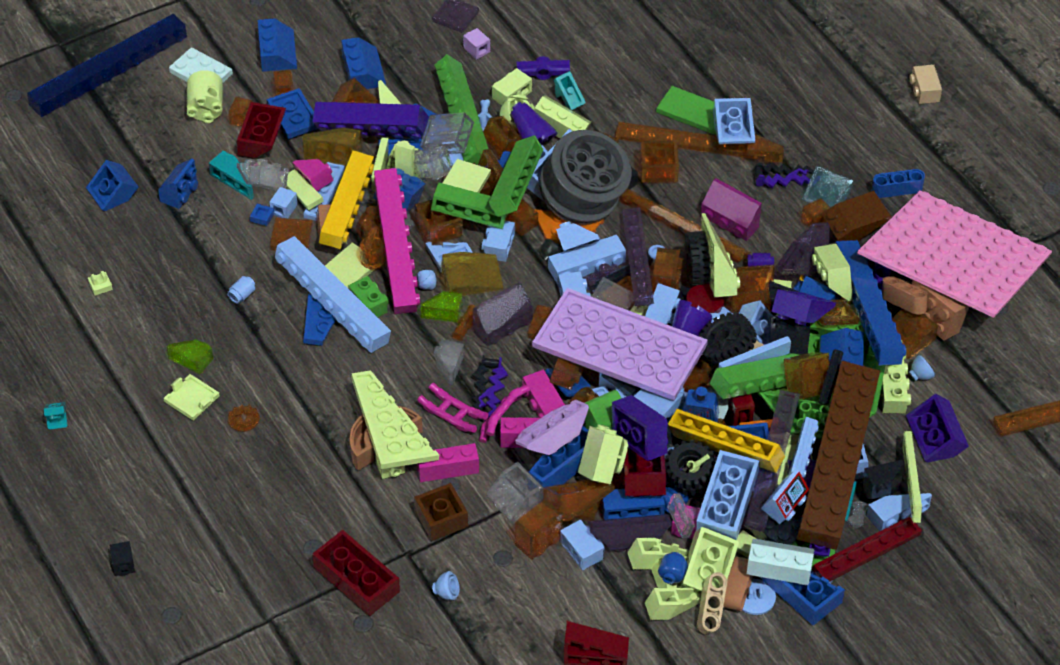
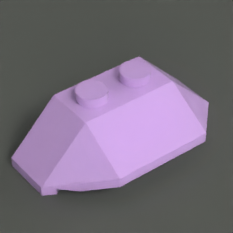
[515,400,589,455]

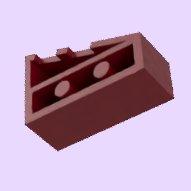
[564,621,629,665]

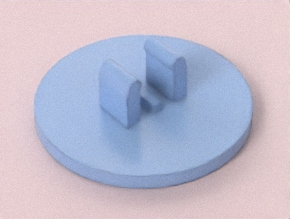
[742,579,776,615]

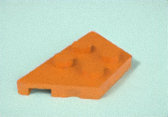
[533,209,604,244]

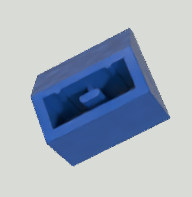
[158,159,198,209]

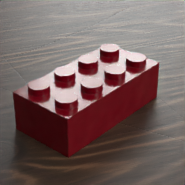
[624,448,666,497]
[312,530,400,616]

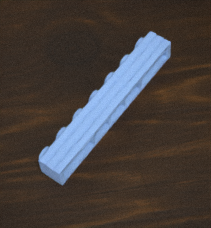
[788,417,819,478]

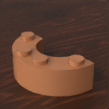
[350,406,422,470]

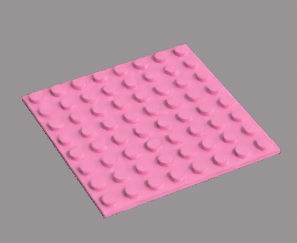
[857,191,1052,318]

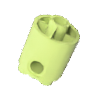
[187,70,223,123]

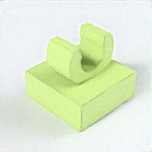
[88,271,113,296]

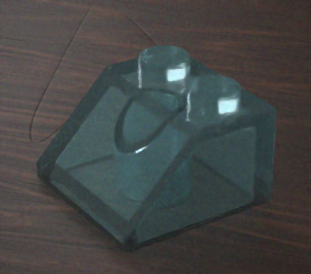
[802,166,854,210]

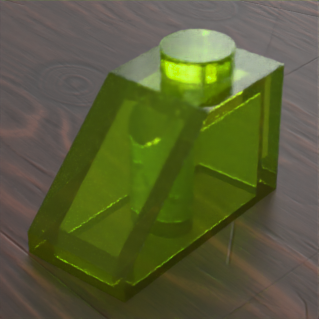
[421,291,463,323]
[167,339,213,374]

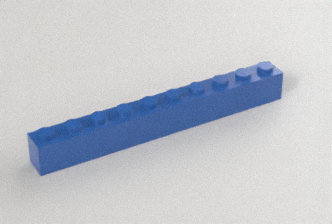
[836,240,906,365]

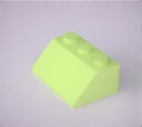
[534,95,591,138]
[812,244,852,301]

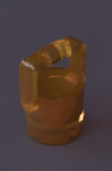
[360,226,385,269]

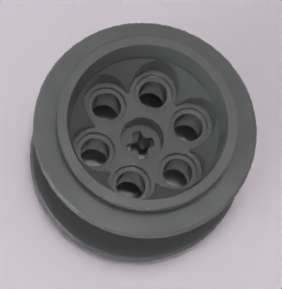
[539,130,632,225]

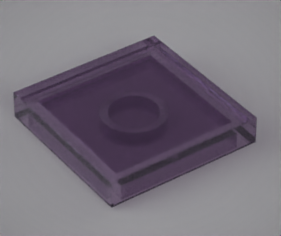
[432,0,479,33]

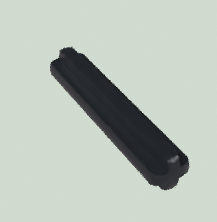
[818,349,843,405]

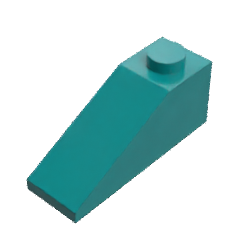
[209,150,254,200]

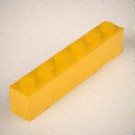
[319,150,375,249]
[668,409,785,473]

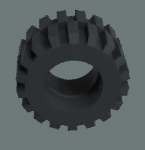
[665,440,716,496]

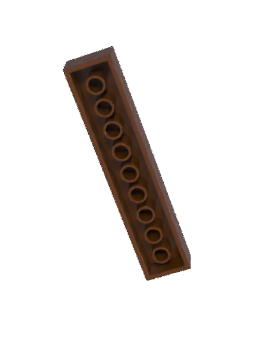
[797,361,880,550]

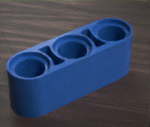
[871,169,925,198]

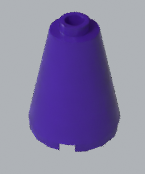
[511,102,558,145]
[672,300,713,336]

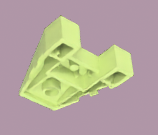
[627,538,710,620]

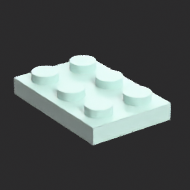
[169,47,233,82]

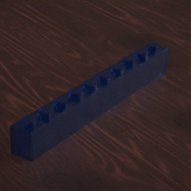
[27,13,187,117]

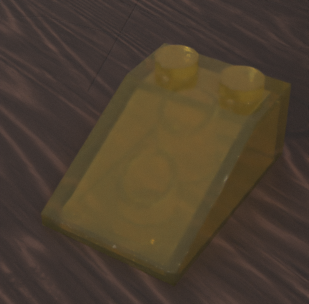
[302,127,362,169]
[441,252,503,298]

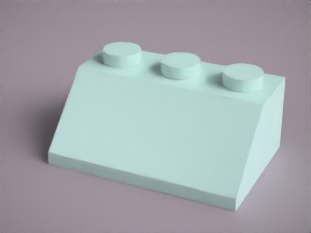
[747,539,814,585]

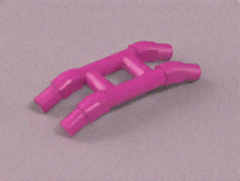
[417,382,488,433]
[479,385,530,443]

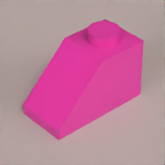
[292,159,334,191]

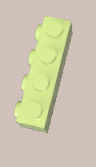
[880,340,911,413]

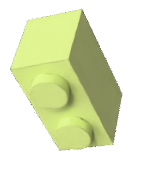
[492,68,532,105]

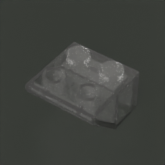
[237,159,289,191]
[486,462,543,522]

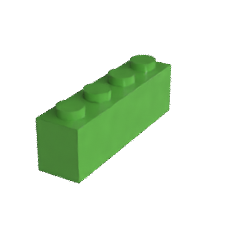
[431,182,508,229]

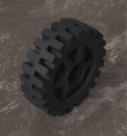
[684,231,710,288]
[699,312,757,367]

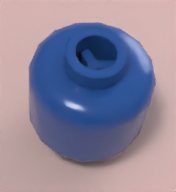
[658,552,688,584]

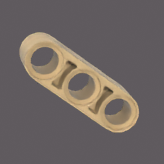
[697,572,727,634]

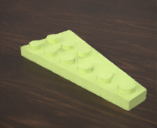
[351,371,439,469]

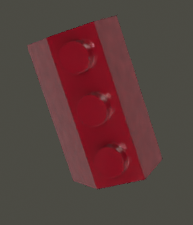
[237,102,286,158]

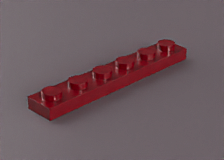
[812,516,922,582]

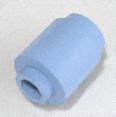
[227,276,255,304]

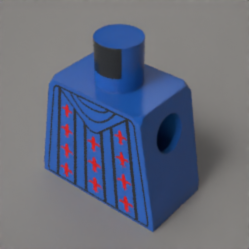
[682,387,719,423]

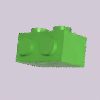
[348,276,389,318]

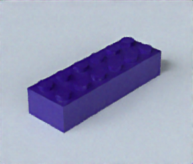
[313,102,429,139]

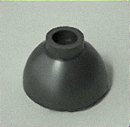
[541,239,564,263]

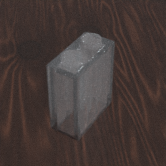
[420,112,474,155]

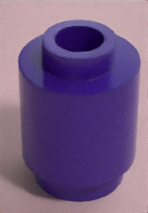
[748,253,774,271]

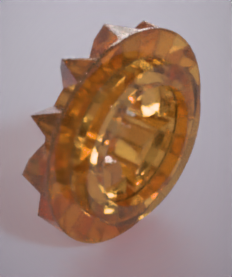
[228,404,260,431]

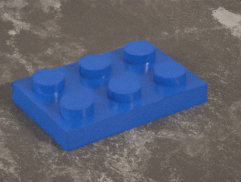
[267,88,318,139]

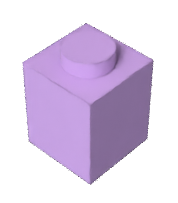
[463,28,490,60]

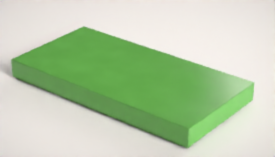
[656,86,717,136]

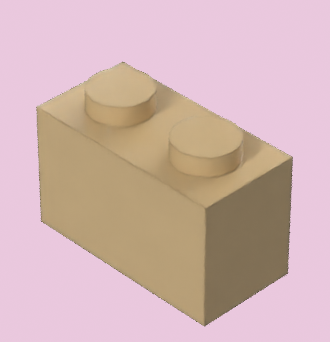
[909,65,942,104]

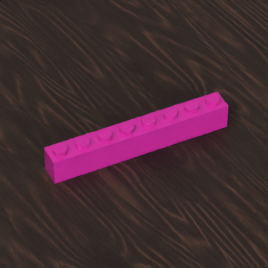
[374,168,420,314]

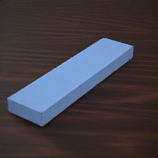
[303,162,345,221]
[718,336,791,368]

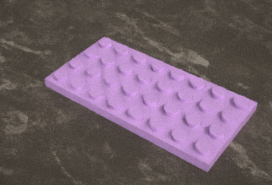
[532,288,708,401]

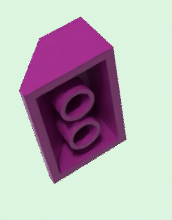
[701,178,762,241]

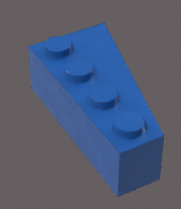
[529,426,589,498]
[758,573,845,625]

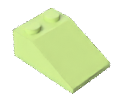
[682,527,740,592]

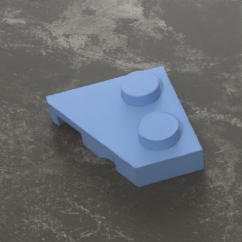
[426,242,475,272]

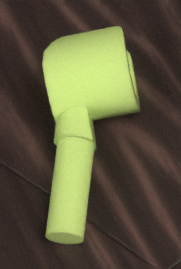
[686,454,710,473]

